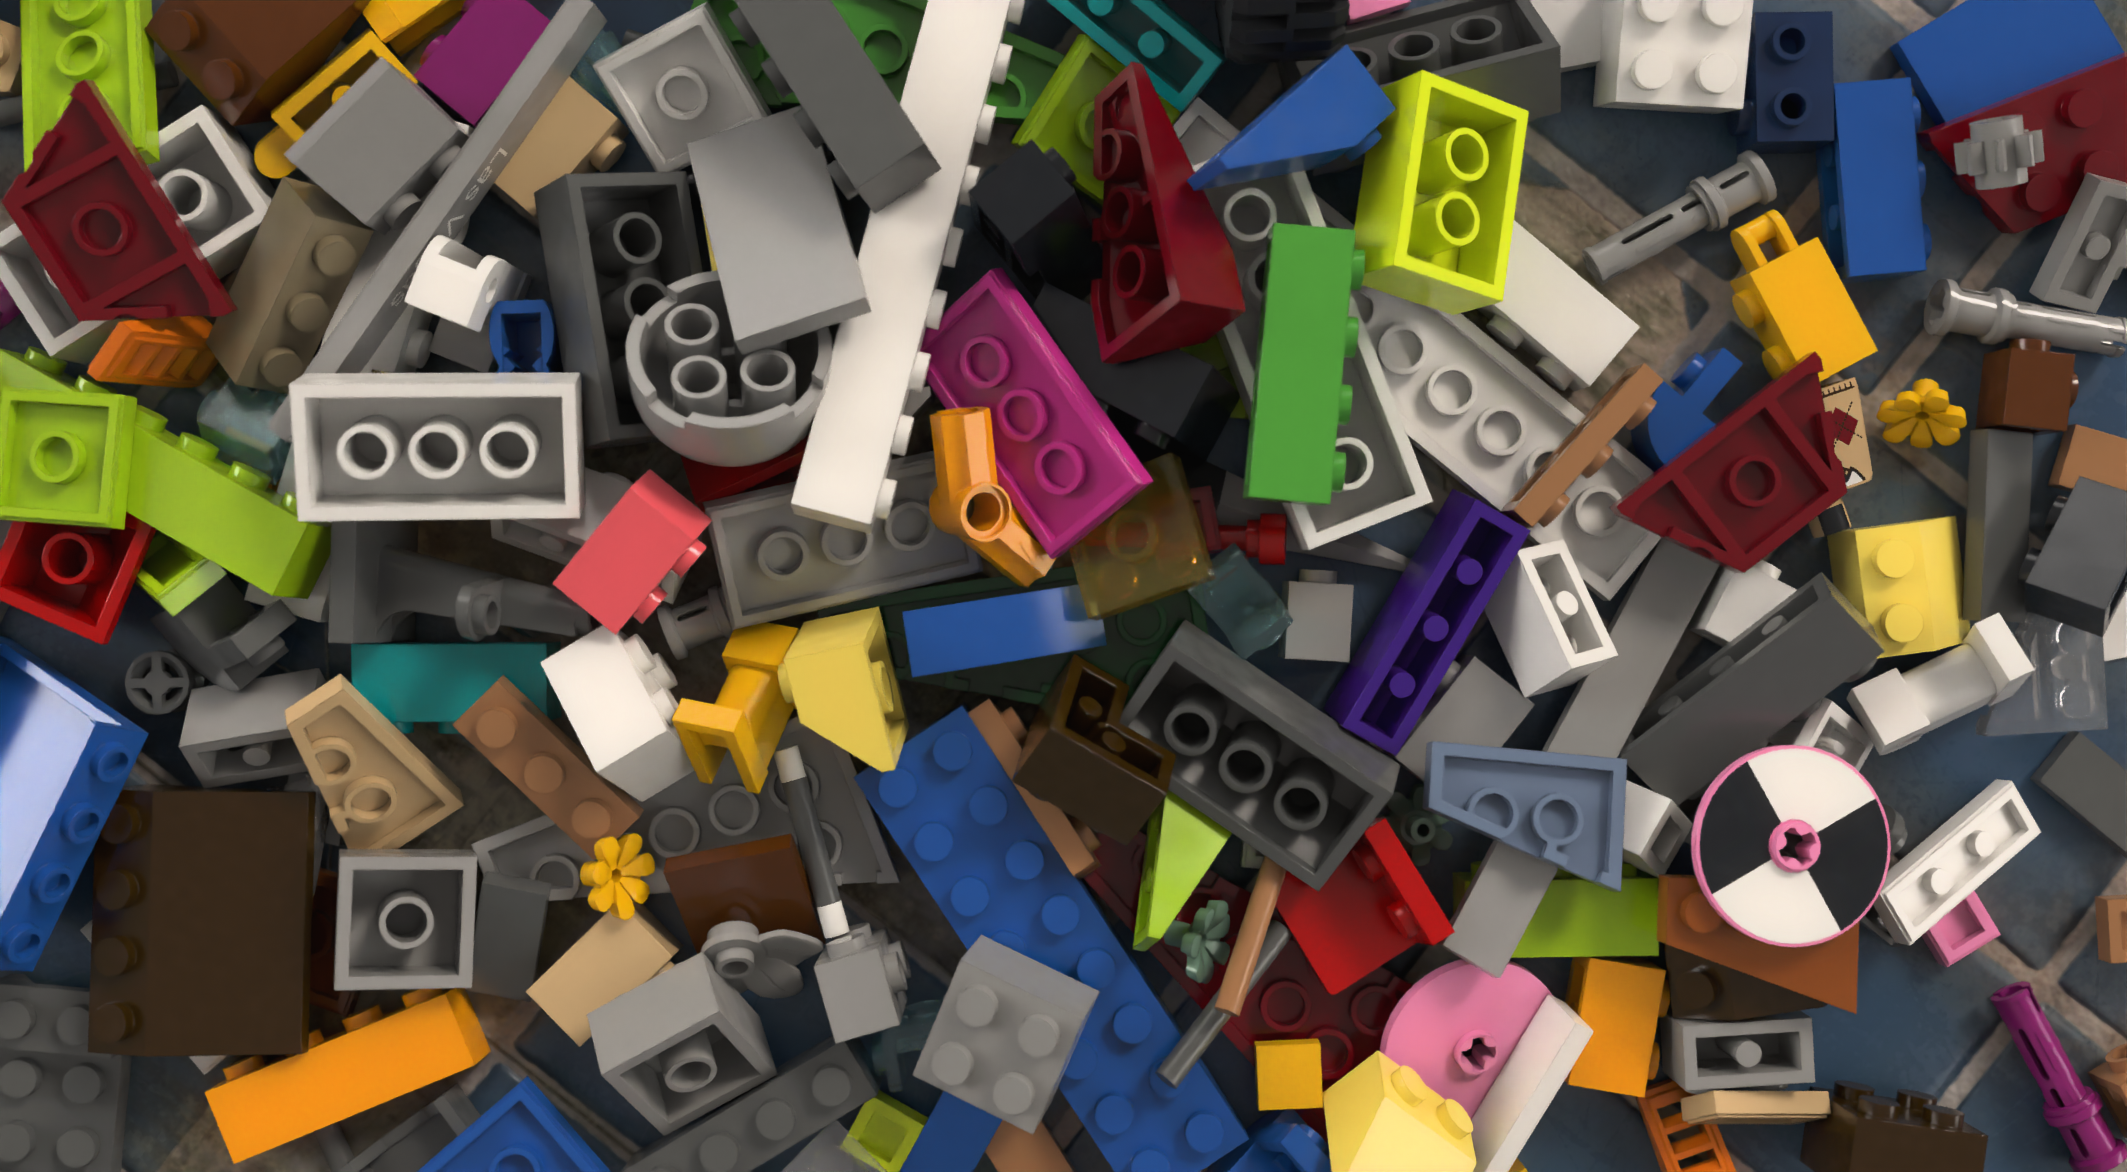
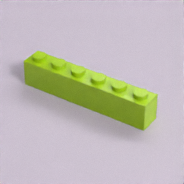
[0,346,331,599]

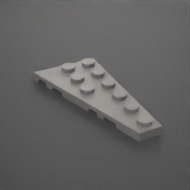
[471,716,901,901]

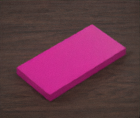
[920,268,1153,559]

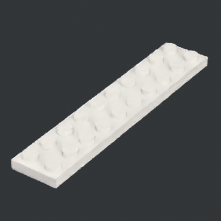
[1173,97,1662,601]

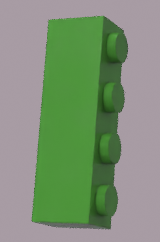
[1243,223,1365,506]

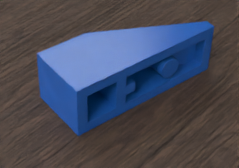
[1186,44,1396,191]

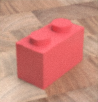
[552,469,712,635]

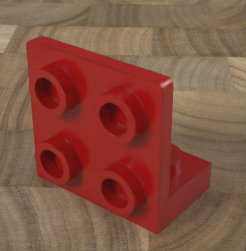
[1275,818,1455,995]

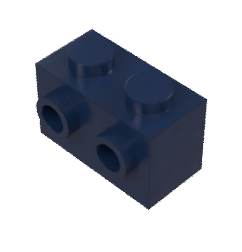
[1728,11,1834,154]

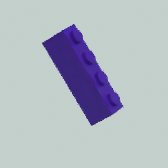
[1324,489,1531,756]

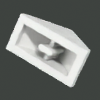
[1769,697,1874,772]

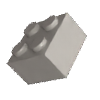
[333,849,477,991]
[912,935,1100,1134]
[587,952,778,1136]

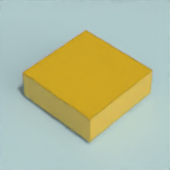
[1254,1038,1323,1111]

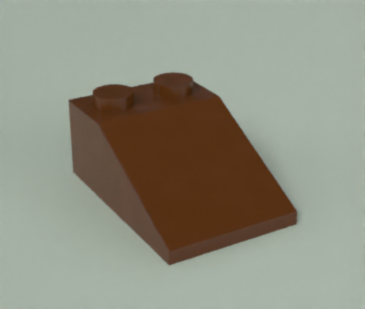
[144,0,371,126]

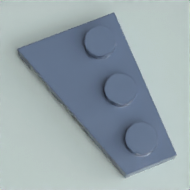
[1423,741,1627,892]

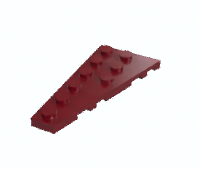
[1084,830,1414,1142]

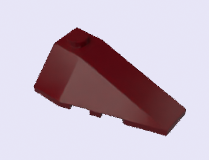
[1091,62,1246,364]

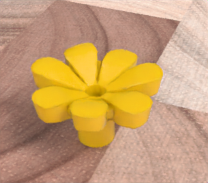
[1877,379,1967,448]
[580,833,655,920]

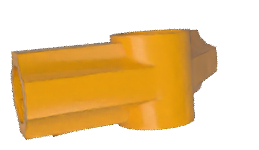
[929,406,1057,588]

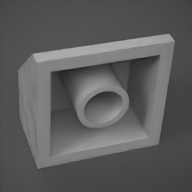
[284,57,470,235]

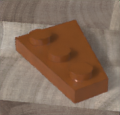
[1657,874,1859,1014]

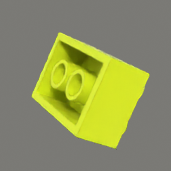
[1354,70,1529,315]

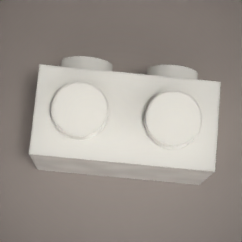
[1484,539,1619,698]

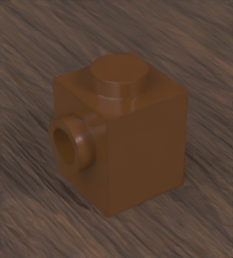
[1975,338,2079,436]

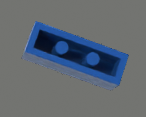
[1815,77,1932,284]

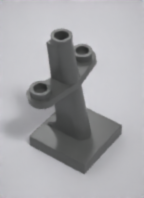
[328,520,602,644]

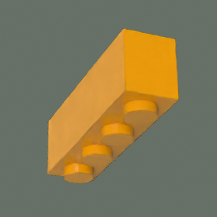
[204,988,491,1164]

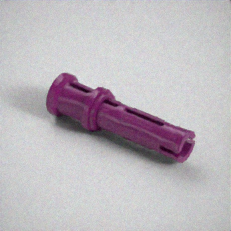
[1990,981,2127,1172]

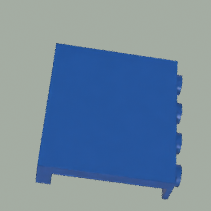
[0,636,149,972]

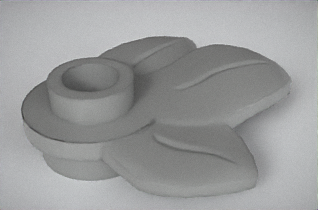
[701,921,824,999]

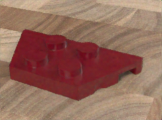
[1916,51,2127,234]
[1,79,238,321]
[1609,351,1848,573]

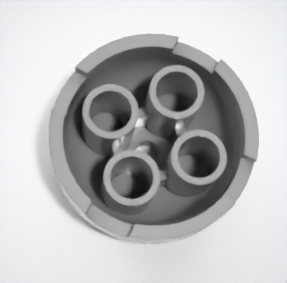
[626,270,832,467]

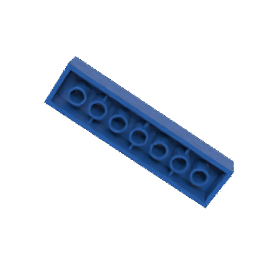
[853,701,1249,1172]

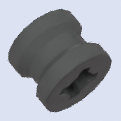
[125,649,209,715]

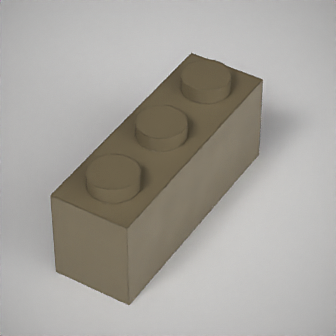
[205,176,374,394]

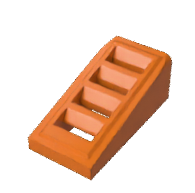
[87,316,219,388]
[1635,1078,1736,1172]

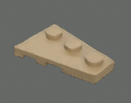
[285,674,464,849]

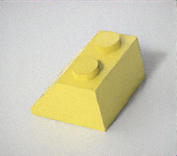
[1827,516,1970,658]
[778,606,909,772]
[1323,1050,1477,1172]

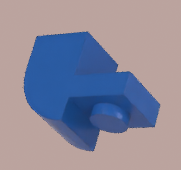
[1630,347,1743,472]
[1204,1109,1332,1172]

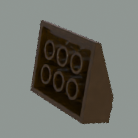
[88,784,316,1057]

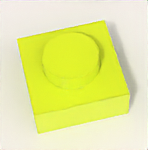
[839,1090,928,1172]

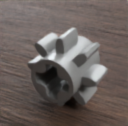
[1954,115,2045,190]

